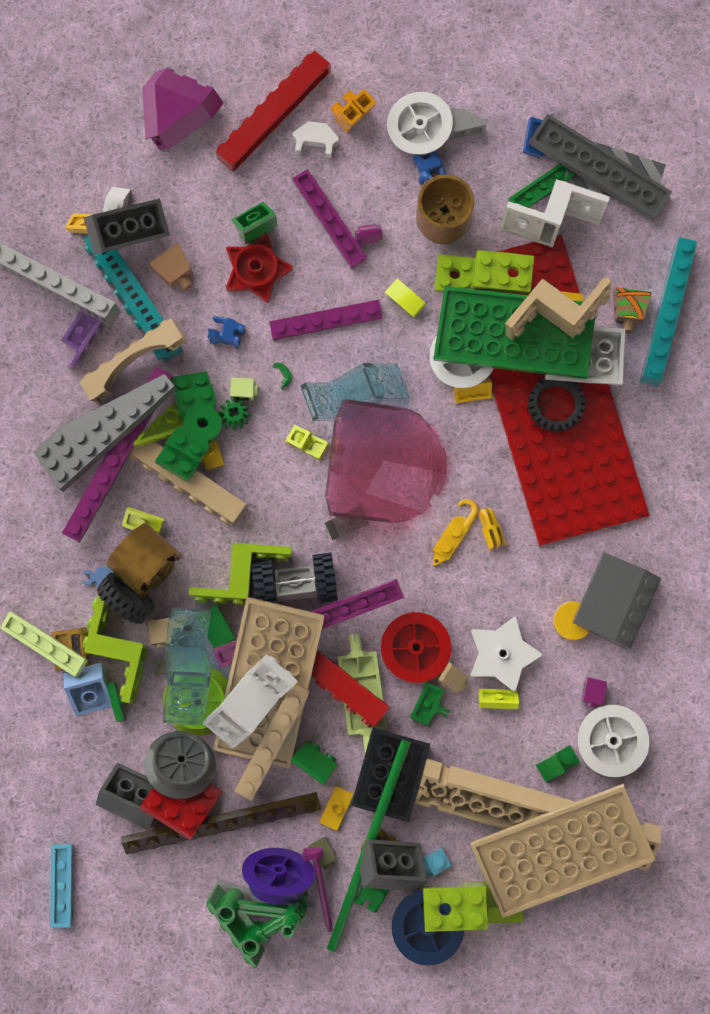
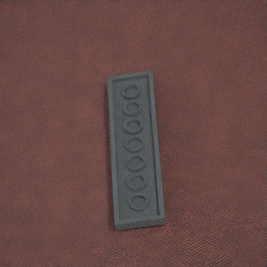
[528,114,672,222]

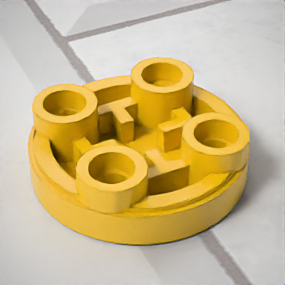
[553,601,589,641]

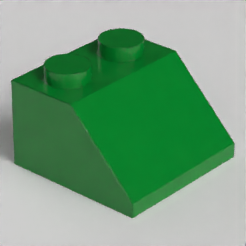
[231,202,278,244]
[291,740,337,785]

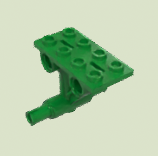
[206,884,309,969]

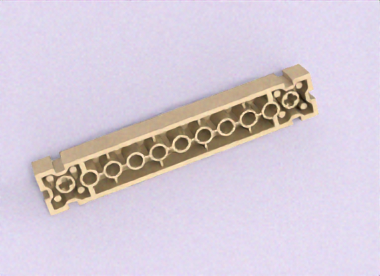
[415,759,661,871]

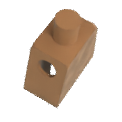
[149,243,193,291]

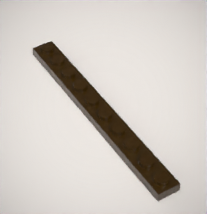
[121,792,321,854]

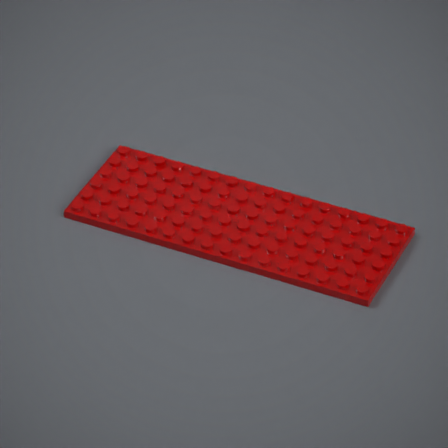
[457,235,650,546]

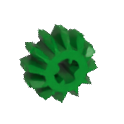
[218,398,251,431]

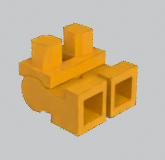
[330,89,376,133]

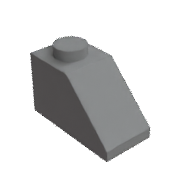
[449,109,486,140]

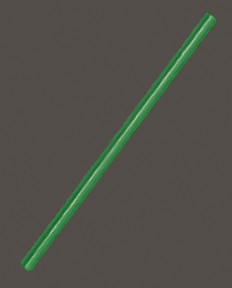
[327,740,411,952]

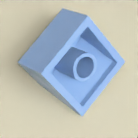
[63,662,112,717]

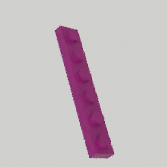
[292,169,367,269]
[269,299,382,341]

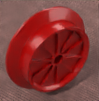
[381,612,451,683]

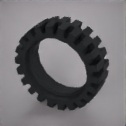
[528,378,586,433]
[97,573,155,624]

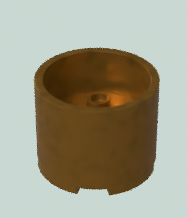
[416,174,475,244]
[107,523,182,598]

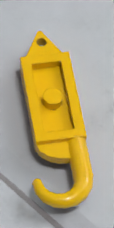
[432,499,478,566]

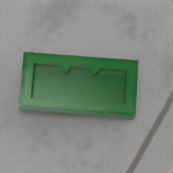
[106,682,126,722]

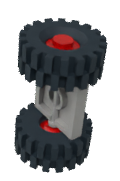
[252,552,338,604]

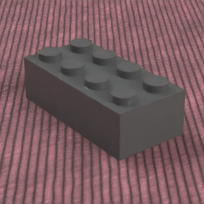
[84,198,170,255]

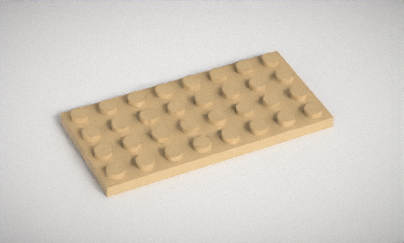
[213,597,325,769]
[471,784,656,918]

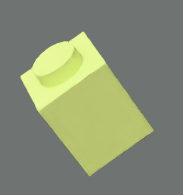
[230,377,258,402]

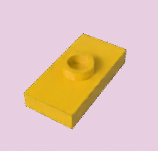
[453,378,493,403]
[203,440,225,471]
[319,786,353,831]

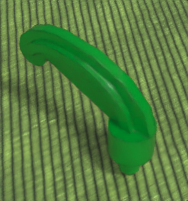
[273,362,292,389]

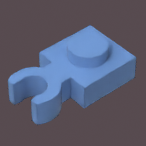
[83,567,114,587]

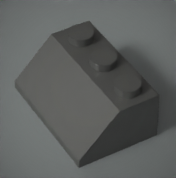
[95,763,155,830]
[360,839,427,891]

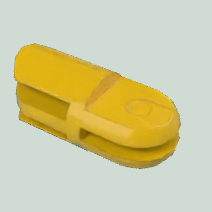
[479,507,507,550]

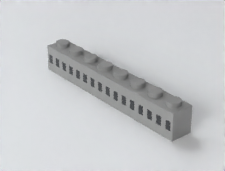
[0,243,121,327]

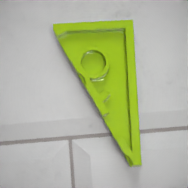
[133,402,184,448]

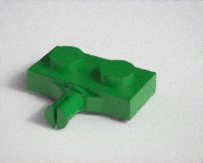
[410,682,450,726]

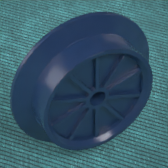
[391,890,464,966]

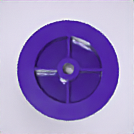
[242,848,315,905]

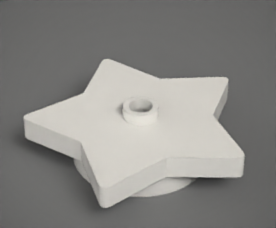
[470,617,542,692]

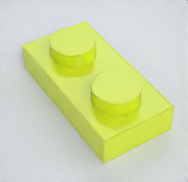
[122,507,164,534]
[478,689,519,709]

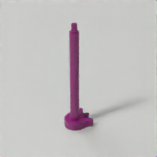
[302,847,332,932]

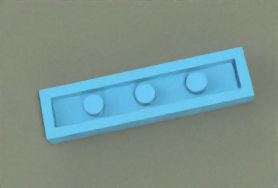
[50,844,73,928]

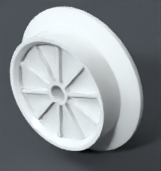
[387,92,453,155]
[430,335,494,388]
[577,705,649,777]

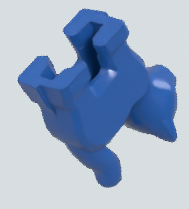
[413,151,446,185]
[207,315,246,349]

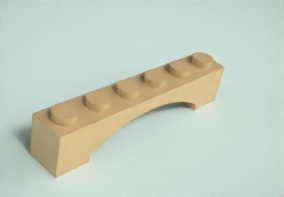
[79,318,189,403]
[234,684,309,801]

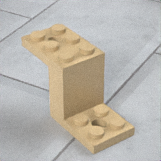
[505,277,612,340]

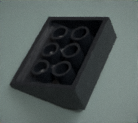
[351,727,430,822]

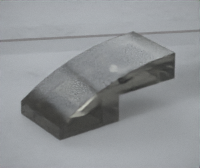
[325,506,369,540]

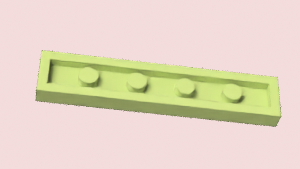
[0,611,88,677]

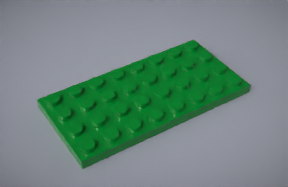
[433,286,596,379]

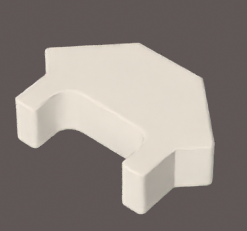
[292,121,339,158]

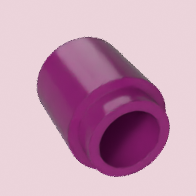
[355,224,383,245]

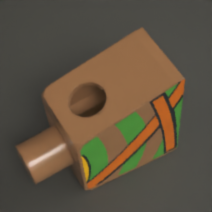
[613,287,652,334]

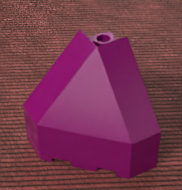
[142,67,224,150]

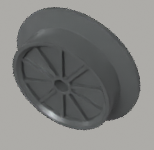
[144,731,216,799]

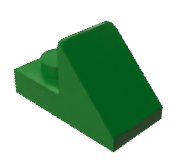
[536,745,580,782]

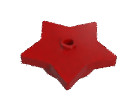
[226,234,293,303]

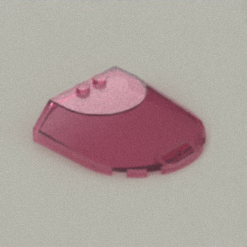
[325,399,447,523]

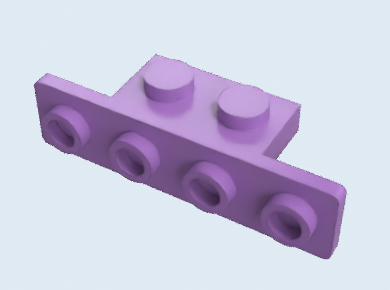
[61,311,102,368]

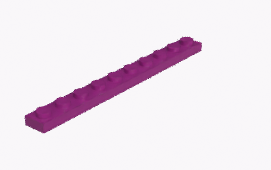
[62,367,173,543]
[213,579,404,668]

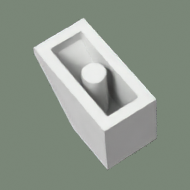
[103,187,131,212]

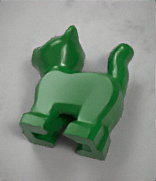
[354,884,389,913]

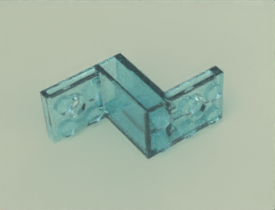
[301,363,409,421]
[162,608,211,724]

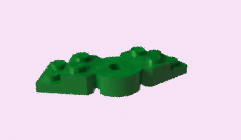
[155,371,222,483]

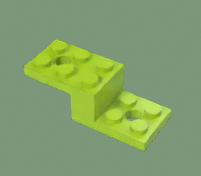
[434,250,534,294]

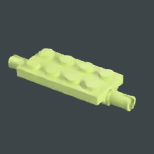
[338,633,387,753]

